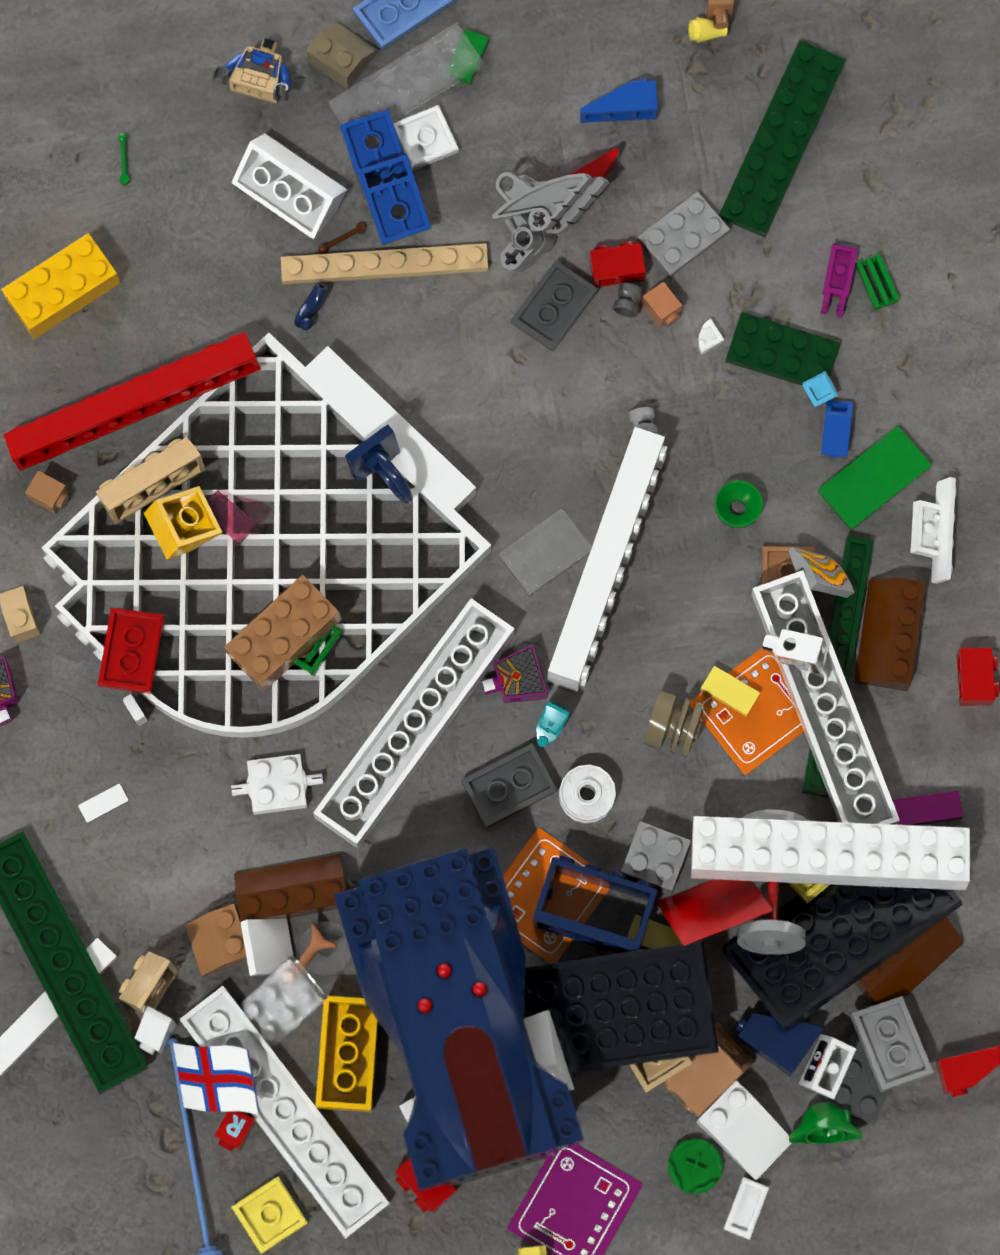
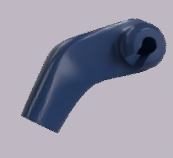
[294,282,328,331]

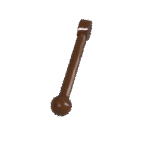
[318,222,366,254]

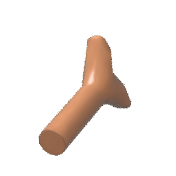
[288,923,337,981]

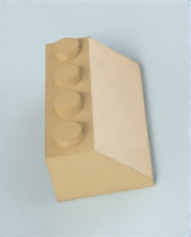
[96,437,206,524]

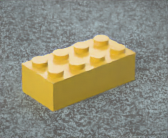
[1,233,121,340]
[315,996,379,1113]

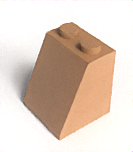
[663,1021,755,1117]

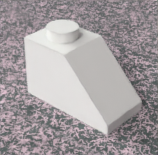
[135,1006,177,1055]

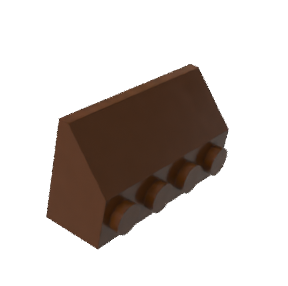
[854,578,925,691]
[234,854,347,922]
[854,917,964,1005]

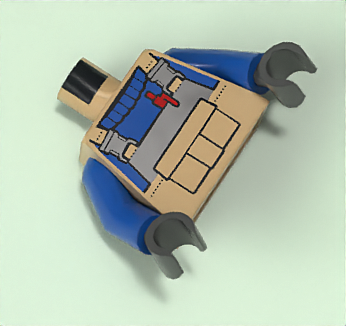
[212,38,292,104]

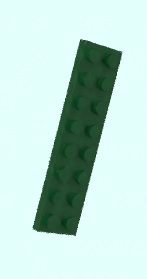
[719,40,846,238]

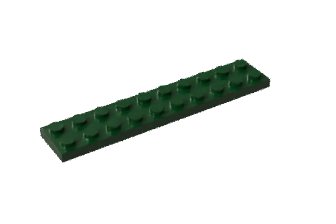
[0,831,149,1095]

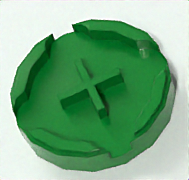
[667,1138,723,1194]

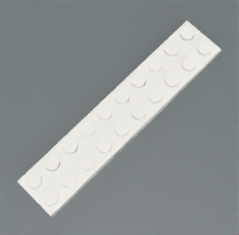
[179,986,390,1239]

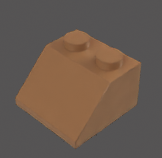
[185,904,247,977]

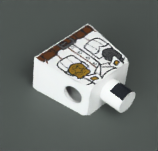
[762,629,829,675]

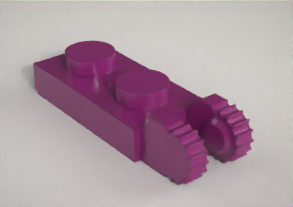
[820,244,858,318]

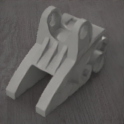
[492,172,609,272]

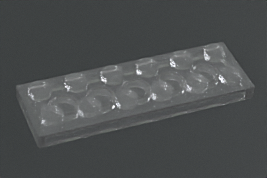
[328,22,484,139]

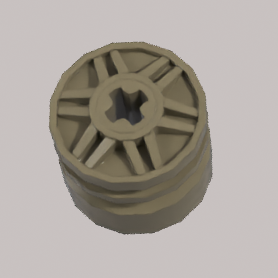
[643,690,703,757]

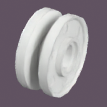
[559,764,616,824]

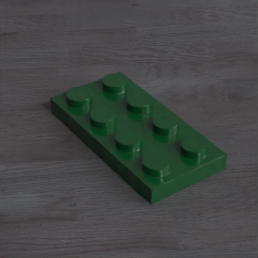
[725,312,841,386]

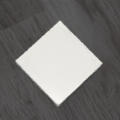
[393,105,459,171]
[241,918,295,976]

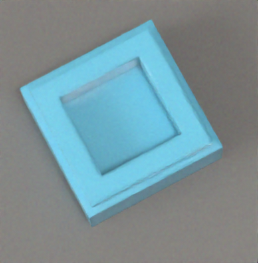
[802,371,838,407]

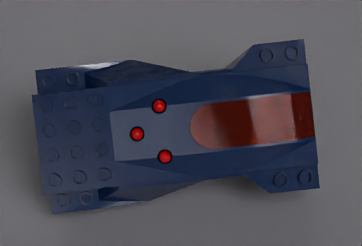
[334,847,584,1192]

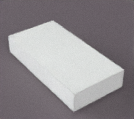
[723,1177,769,1240]

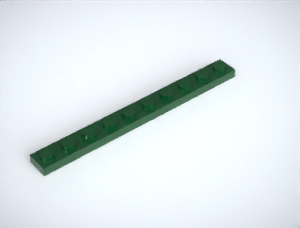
[802,536,873,798]

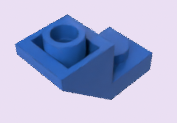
[821,400,853,458]

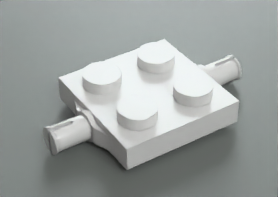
[231,754,323,815]

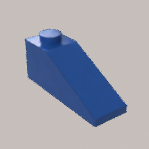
[580,78,658,123]

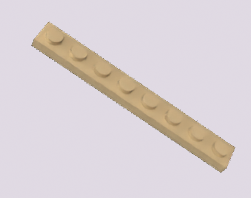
[281,243,488,285]

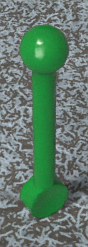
[118,133,130,185]

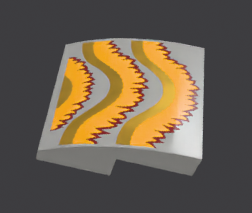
[788,548,854,598]

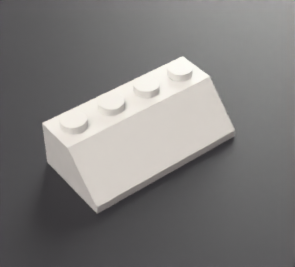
[232,134,347,239]

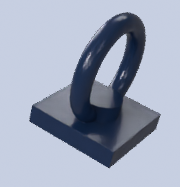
[345,424,413,504]

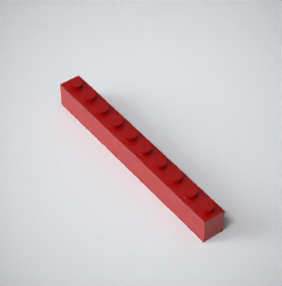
[3,332,261,471]

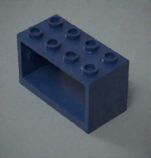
[533,856,657,954]

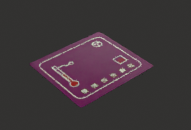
[507,1145,643,1255]

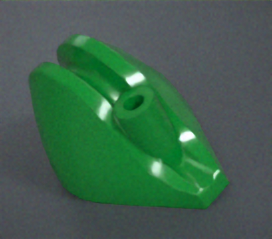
[789,1102,862,1144]

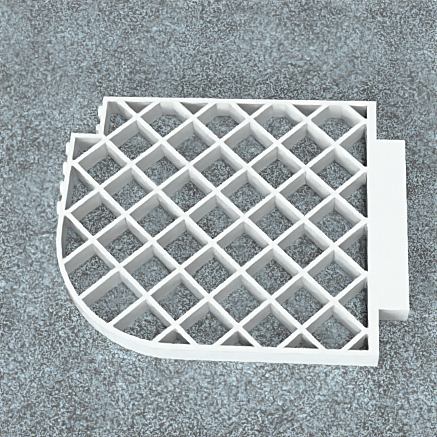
[42,333,491,738]

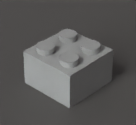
[621,821,691,895]

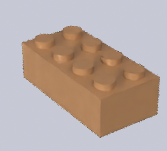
[224,575,342,692]

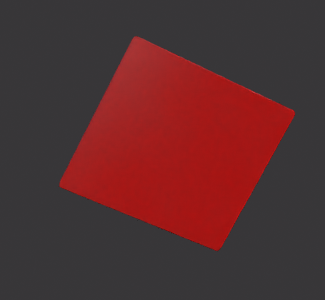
[657,879,773,946]

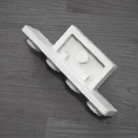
[911,477,957,584]

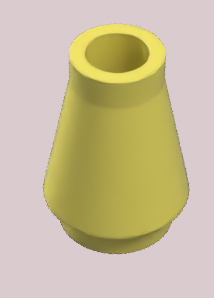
[689,17,728,43]

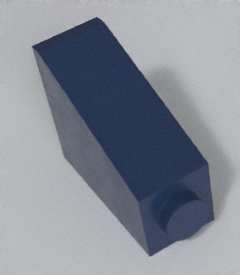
[736,1013,823,1076]

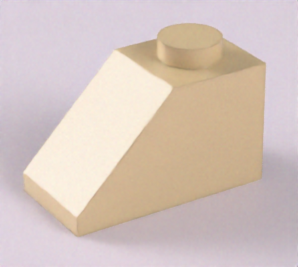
[0,586,41,644]

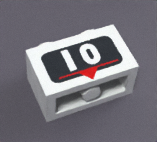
[799,1034,856,1099]

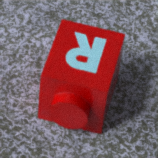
[214,1111,256,1152]

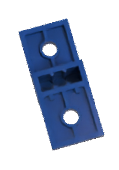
[339,109,431,245]

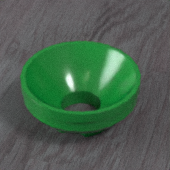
[715,480,763,528]

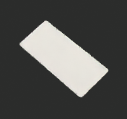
[78,784,128,822]

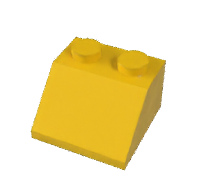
[144,486,222,560]

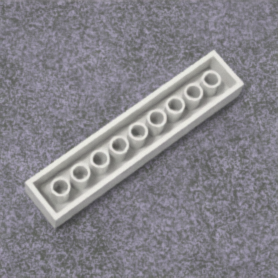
[547,427,668,692]
[752,570,900,825]
[313,599,514,849]
[691,816,970,890]

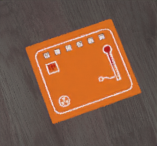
[689,648,804,775]
[503,828,609,964]

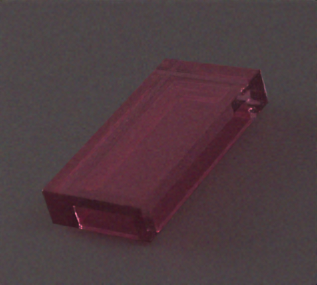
[207,490,257,545]

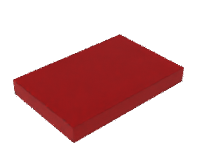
[97,607,165,694]

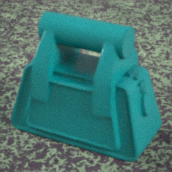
[536,700,571,747]

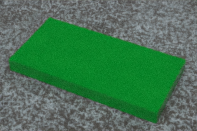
[817,426,932,531]

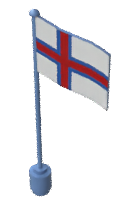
[167,1038,261,1255]

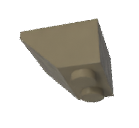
[306,22,378,90]

